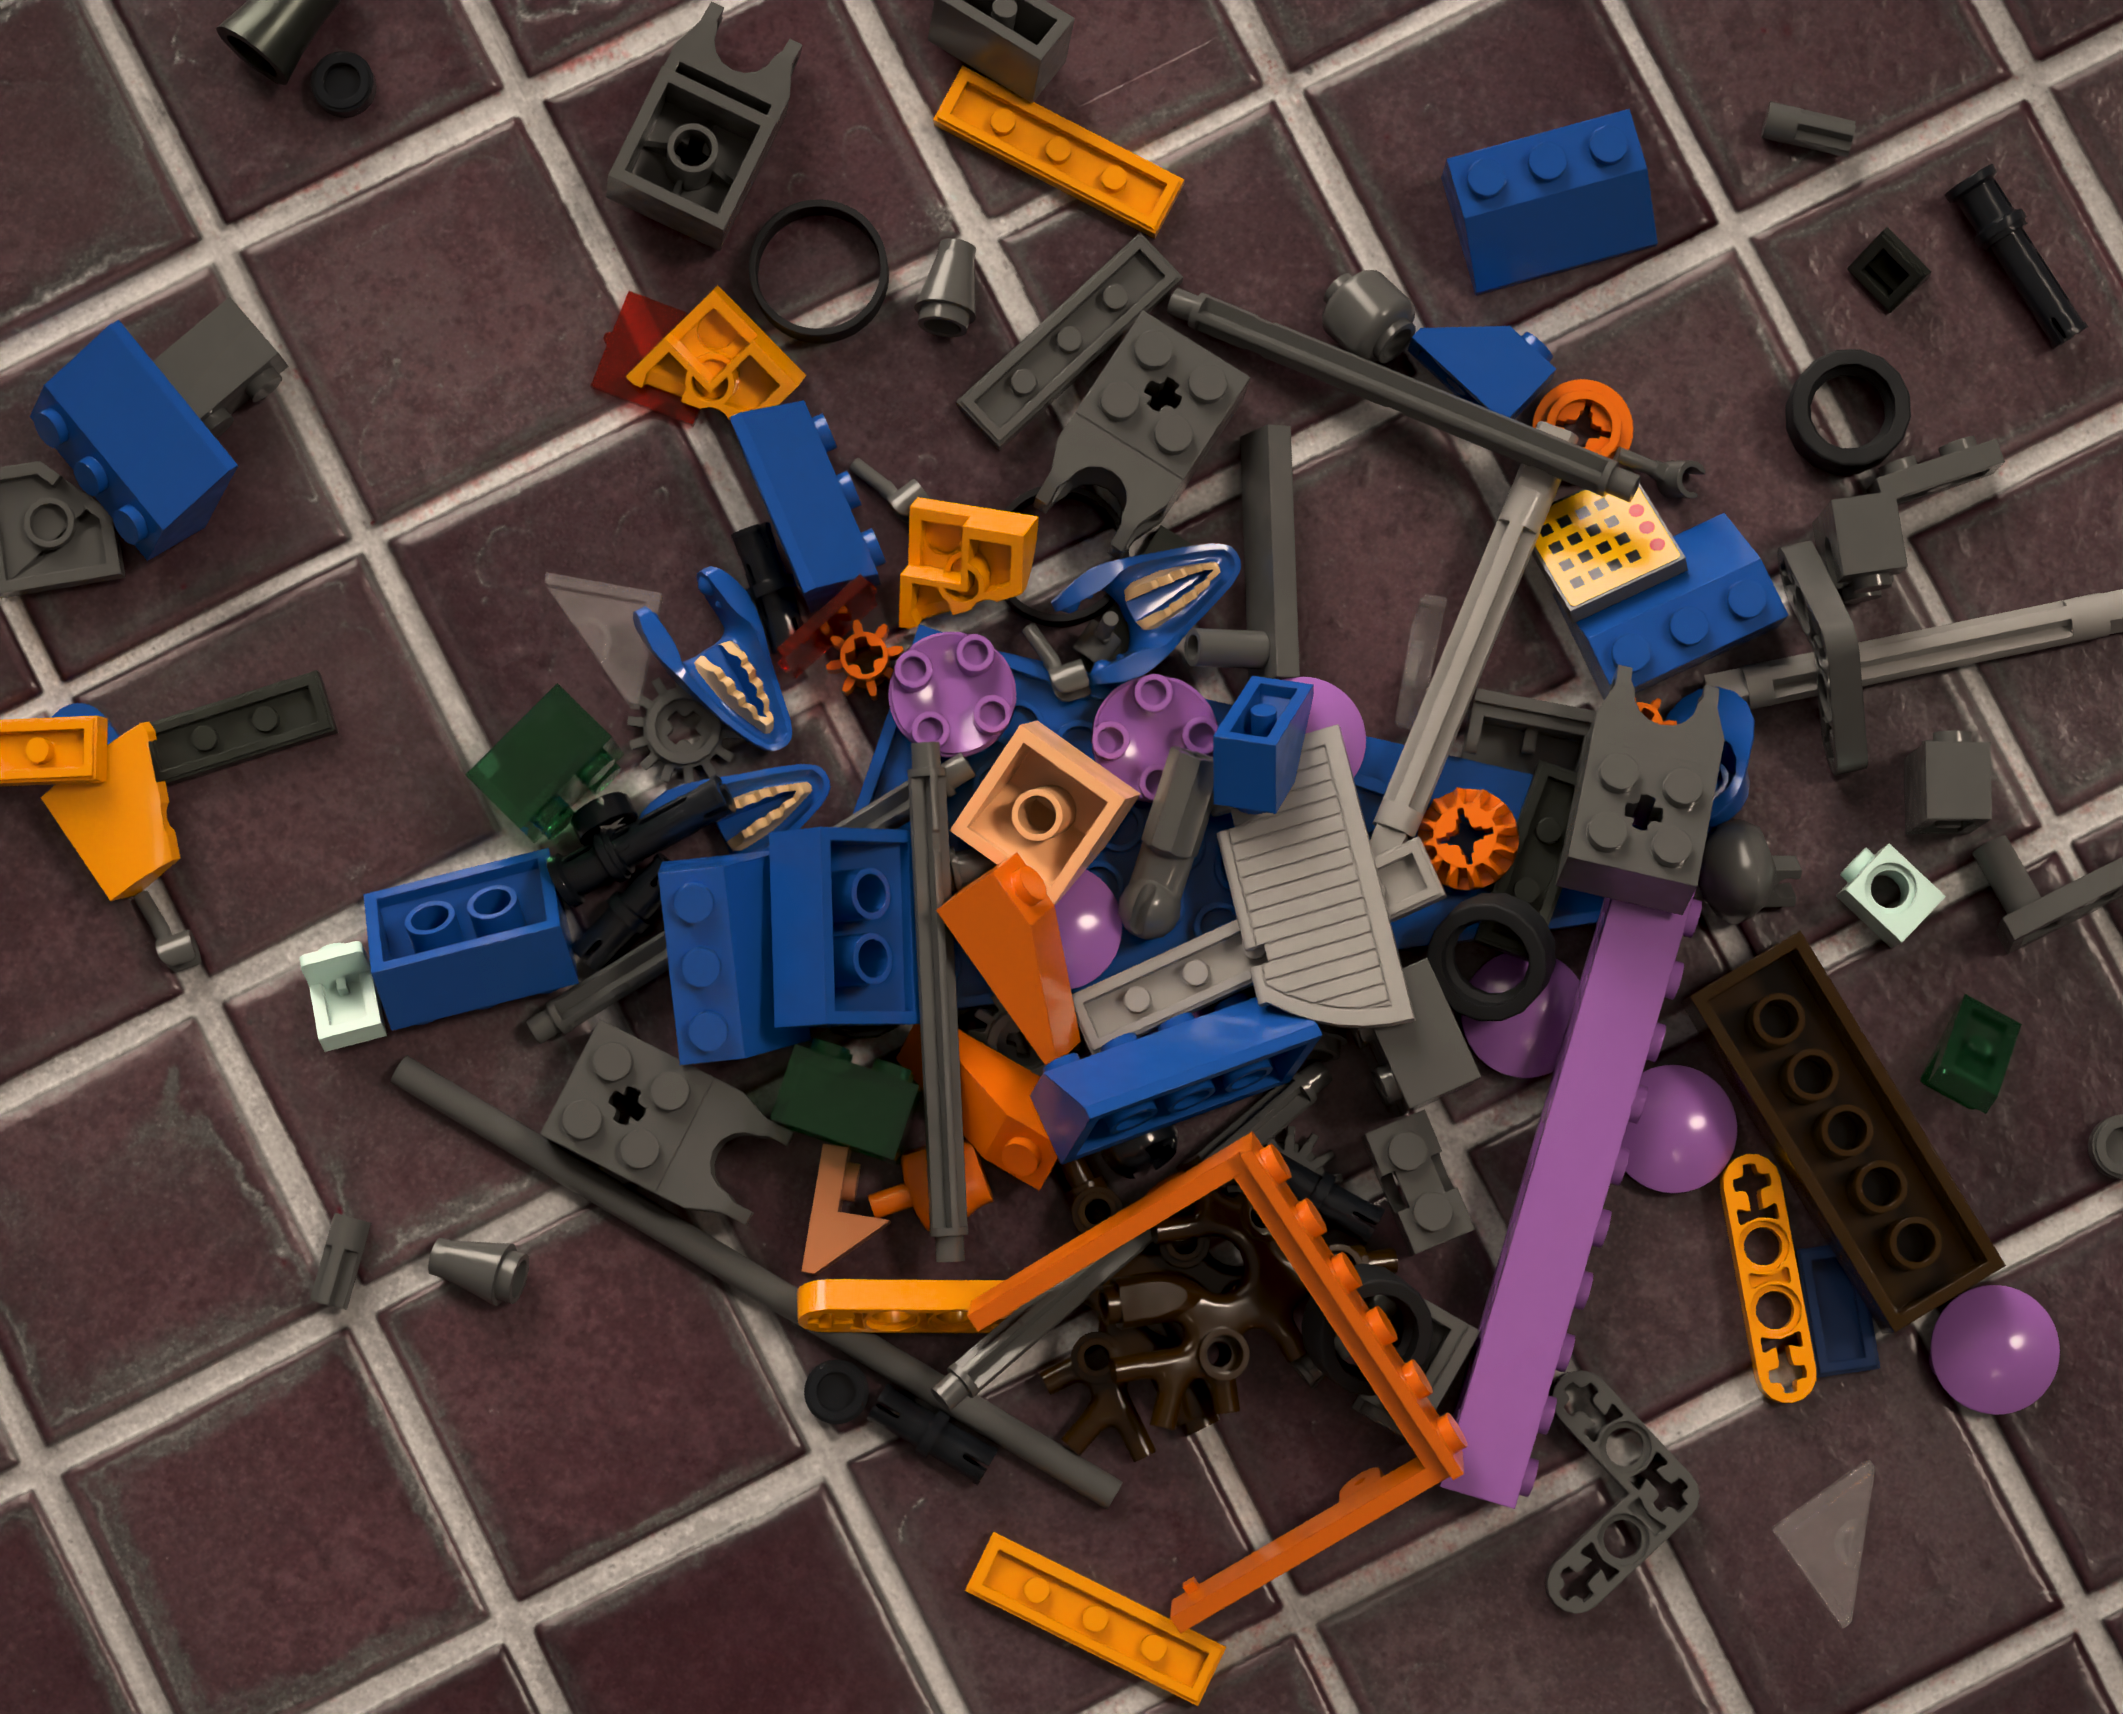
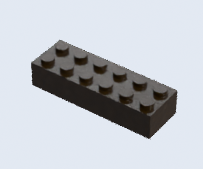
[1680,930,2006,1334]

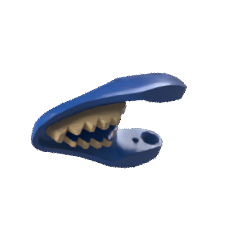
[1051,543,1241,685]
[632,566,792,752]
[638,764,831,855]

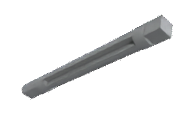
[1370,421,1579,856]
[1703,589,2123,710]

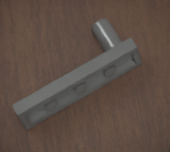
[1184,424,1300,680]
[1972,835,2123,954]

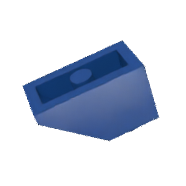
[1407,326,1556,420]
[1213,676,1314,814]

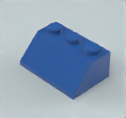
[1441,109,1658,296]
[30,320,238,561]
[729,400,886,614]
[1553,513,1789,700]
[769,827,920,1028]
[363,848,579,1031]
[658,851,811,1065]

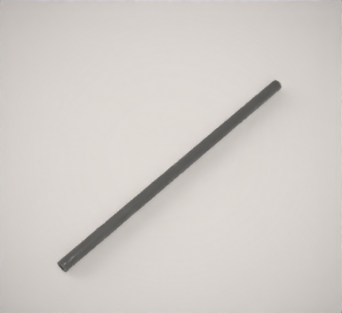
[390,1055,1123,1510]

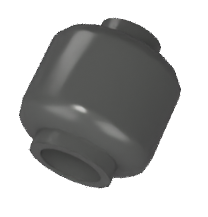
[1322,270,1416,363]

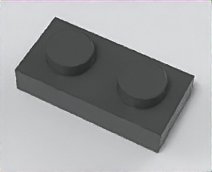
[1866,436,2005,506]

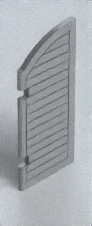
[1211,724,1416,1028]

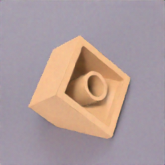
[949,720,1141,905]

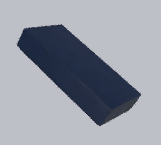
[1794,1245,1880,1378]

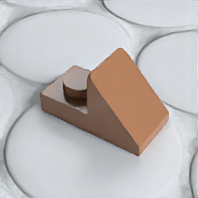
[801,1143,891,1275]

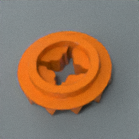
[1532,379,1633,465]
[1417,787,1519,890]

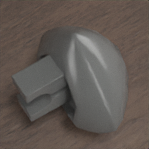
[1698,818,1802,924]

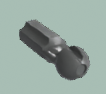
[1118,746,1214,940]

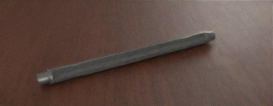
[1167,288,1641,503]
[907,742,969,1262]
[526,752,976,1044]
[931,1059,1333,1411]

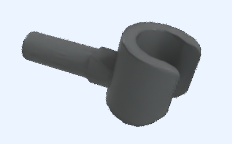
[1613,447,1705,498]
[849,458,930,524]
[1071,611,1122,663]
[1022,623,1091,702]
[134,890,202,972]

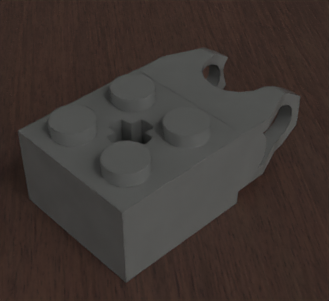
[606,1,803,251]
[1033,310,1251,559]
[1555,665,1725,915]
[540,1019,795,1226]

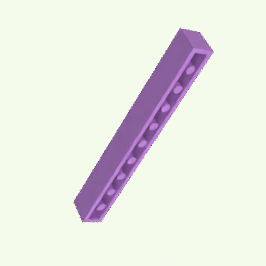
[1437,890,1702,1509]

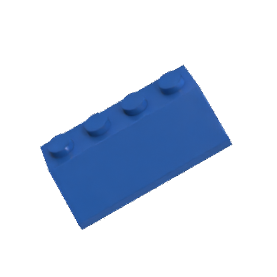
[1030,992,1323,1165]

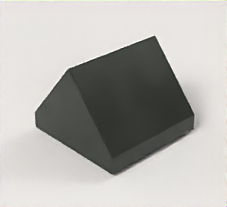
[1847,227,1931,313]

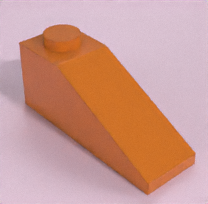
[936,852,1081,1066]
[896,1024,1059,1191]

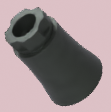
[216,0,341,85]

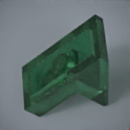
[1920,994,2022,1114]

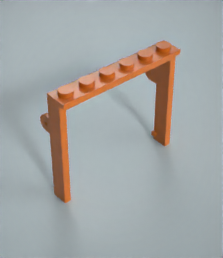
[967,1131,1468,1634]

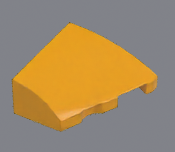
[626,285,806,420]
[899,497,1039,629]
[40,722,181,901]

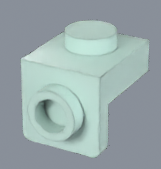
[299,941,387,1052]

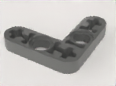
[1777,541,1868,776]
[1544,1370,1700,1614]

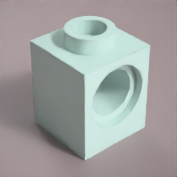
[1836,843,1946,949]

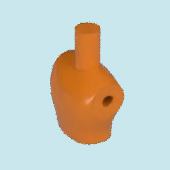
[868,1139,994,1231]

